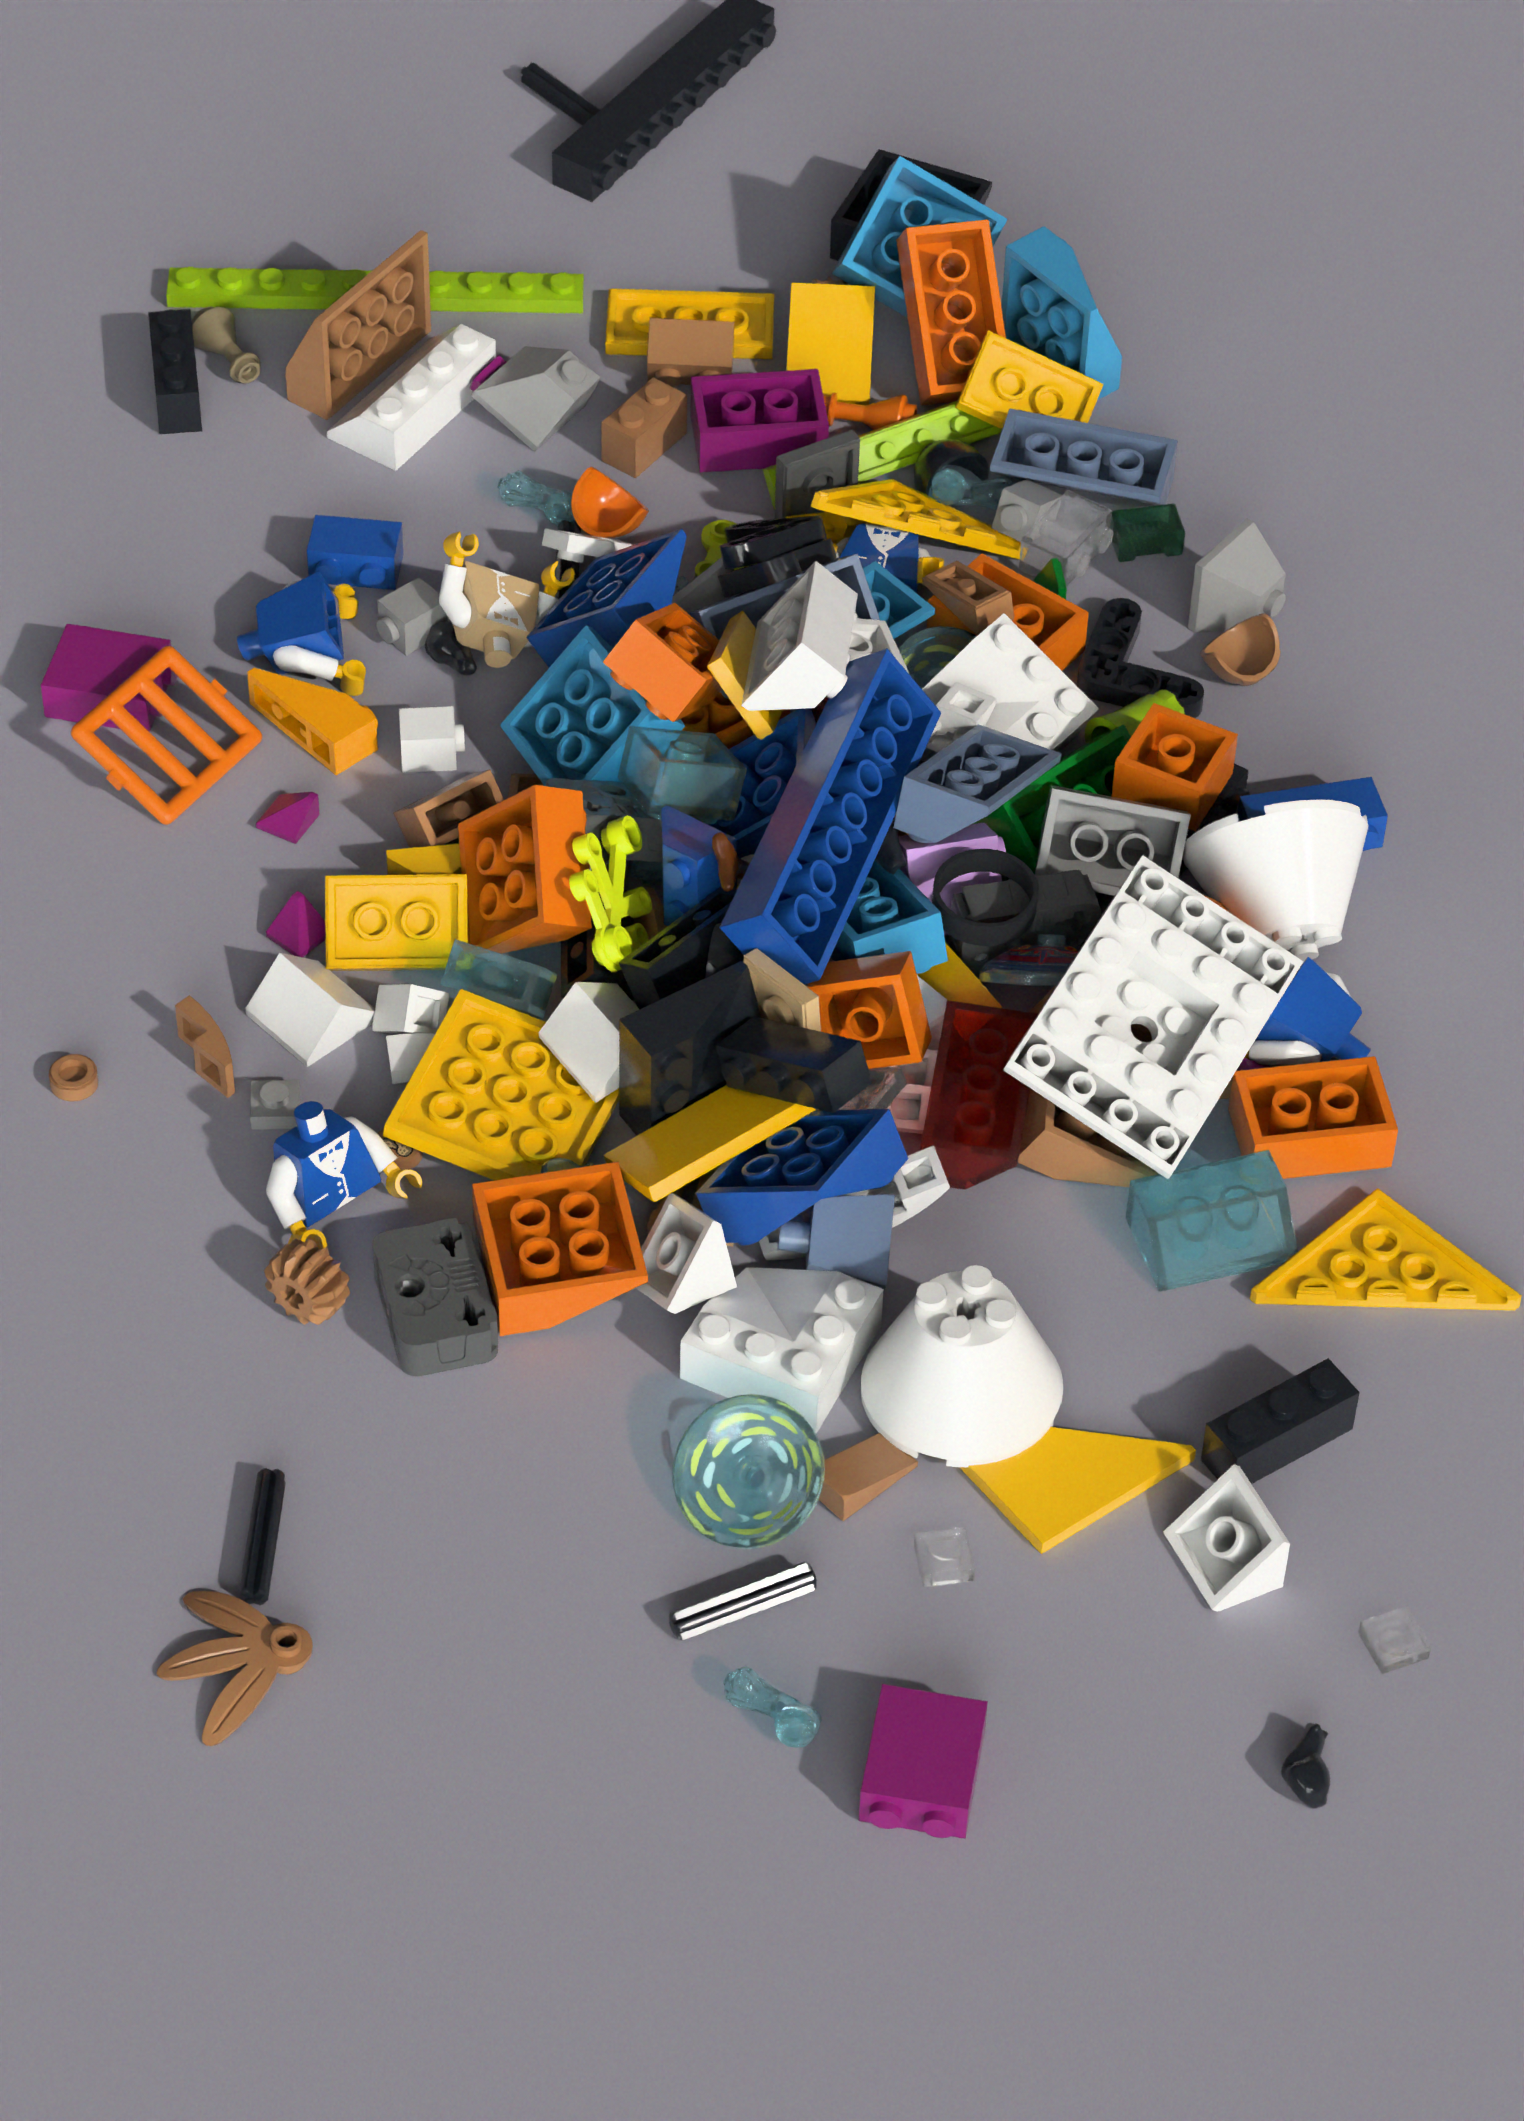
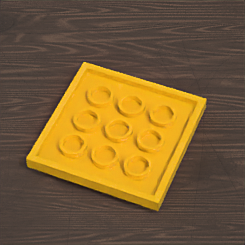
[383,989,619,1180]

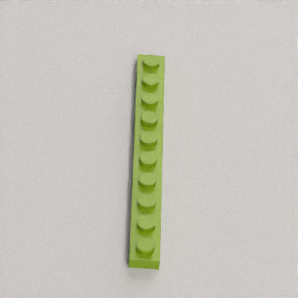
[166,267,584,314]

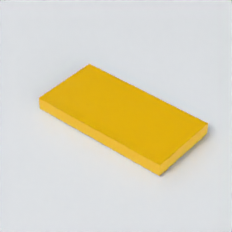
[605,288,774,359]
[603,1085,816,1202]

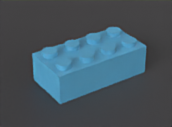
[831,860,948,974]

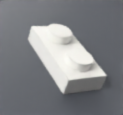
[542,528,635,563]

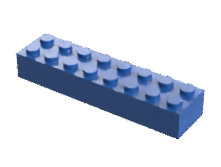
[719,649,941,984]

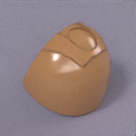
[1200,613,1281,686]

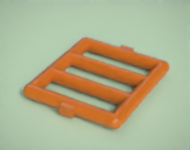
[71,646,262,825]

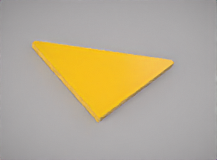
[811,479,1031,560]
[1250,1188,1522,1310]
[959,1427,1196,1554]

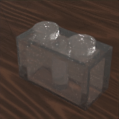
[1019,490,1113,587]

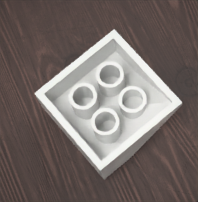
[922,613,1099,752]
[680,1267,884,1434]

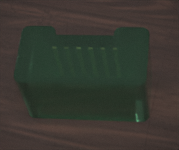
[1109,504,1185,562]

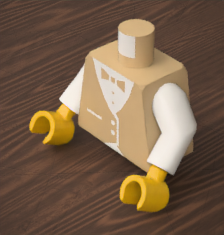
[439,531,575,668]

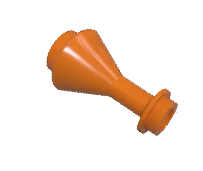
[823,392,917,430]

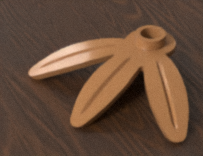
[157,1591,313,1746]

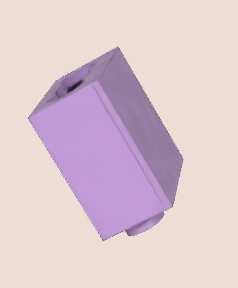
[899,823,1006,935]

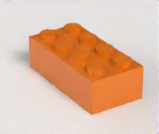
[896,219,1006,406]

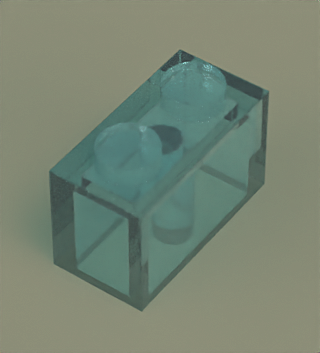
[440,939,558,1019]

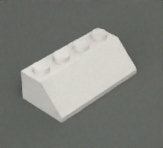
[327,324,496,471]
[742,561,858,711]

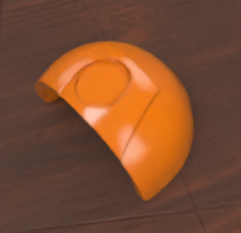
[571,467,649,538]

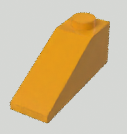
[247,668,378,775]

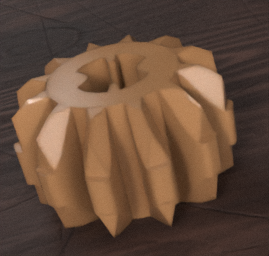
[264,1239,351,1325]

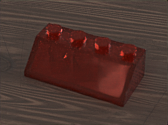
[920,1000,1038,1190]

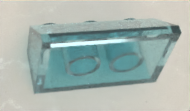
[1126,1150,1298,1292]

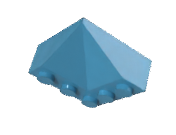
[831,156,1008,318]
[1001,226,1122,400]
[500,625,685,786]

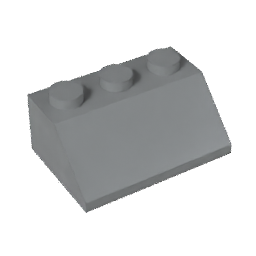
[1034,785,1191,896]

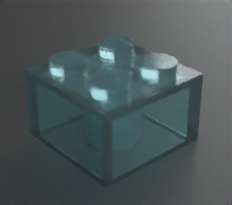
[618,726,747,824]

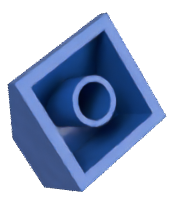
[661,805,737,926]

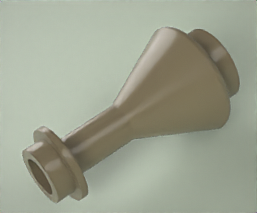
[192,307,261,384]

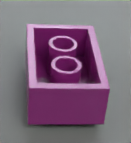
[690,369,829,472]

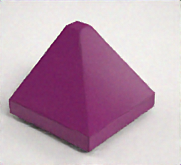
[256,792,320,844]
[266,891,326,957]

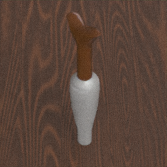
[712,832,754,892]

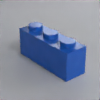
[1237,777,1388,851]

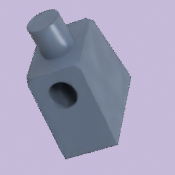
[777,1194,895,1294]

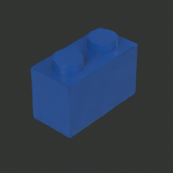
[307,515,403,590]

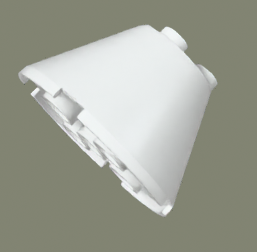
[1183,800,1368,961]
[861,1265,1063,1467]

